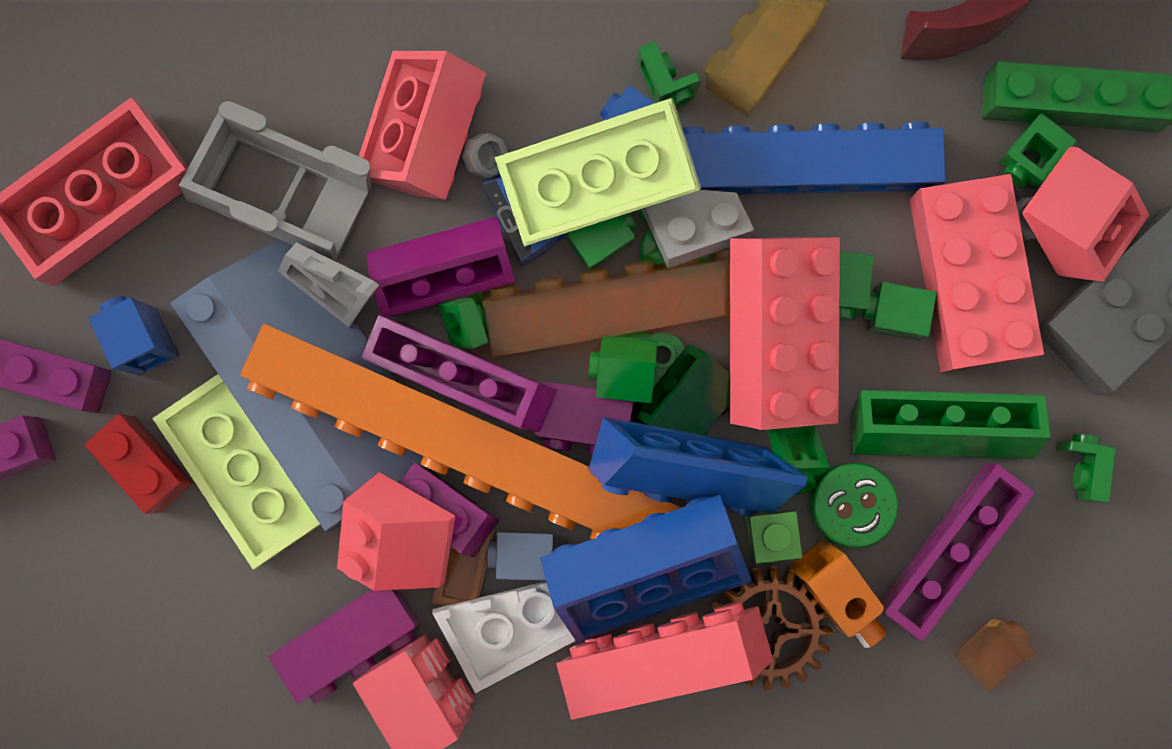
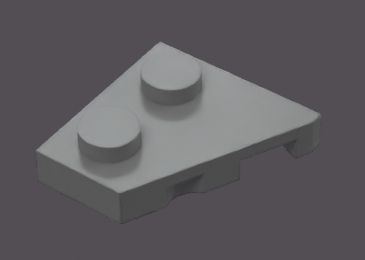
[641,190,754,268]
[277,242,379,327]

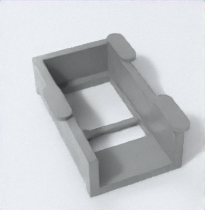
[179,101,372,262]

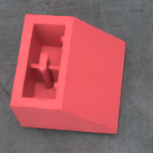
[1022,147,1149,282]

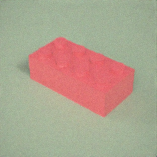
[0,97,189,287]
[909,174,1044,373]
[730,237,840,430]
[556,602,773,720]
[353,633,475,749]

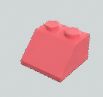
[337,472,455,591]

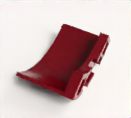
[901,0,1033,60]

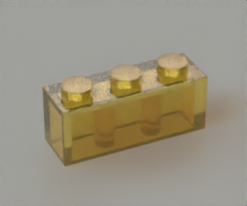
[704,0,829,118]

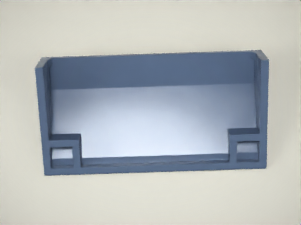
[170,240,425,531]

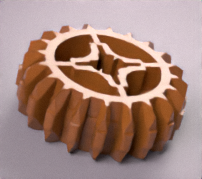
[711,565,834,691]

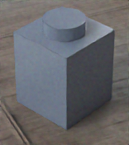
[488,531,554,581]

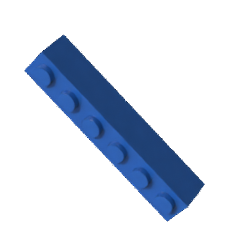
[682,122,945,195]

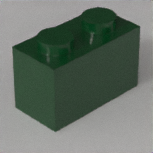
[632,344,730,436]

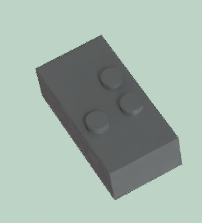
[1039,205,1172,395]

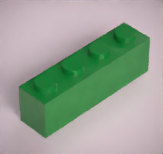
[982,61,1172,133]
[850,390,1050,459]

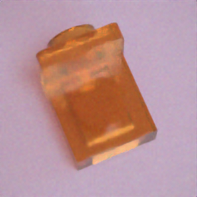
[954,618,1036,691]

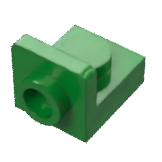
[636,41,701,108]
[437,292,493,349]
[767,425,829,495]
[1056,434,1116,503]

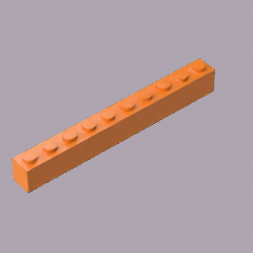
[239,323,682,539]

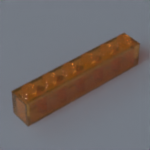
[483,247,730,357]

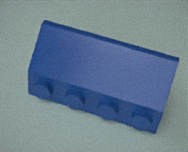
[588,417,808,516]
[540,494,752,643]

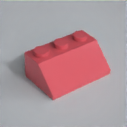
[359,51,486,200]

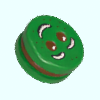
[809,463,899,548]

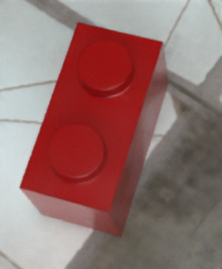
[84,414,193,514]

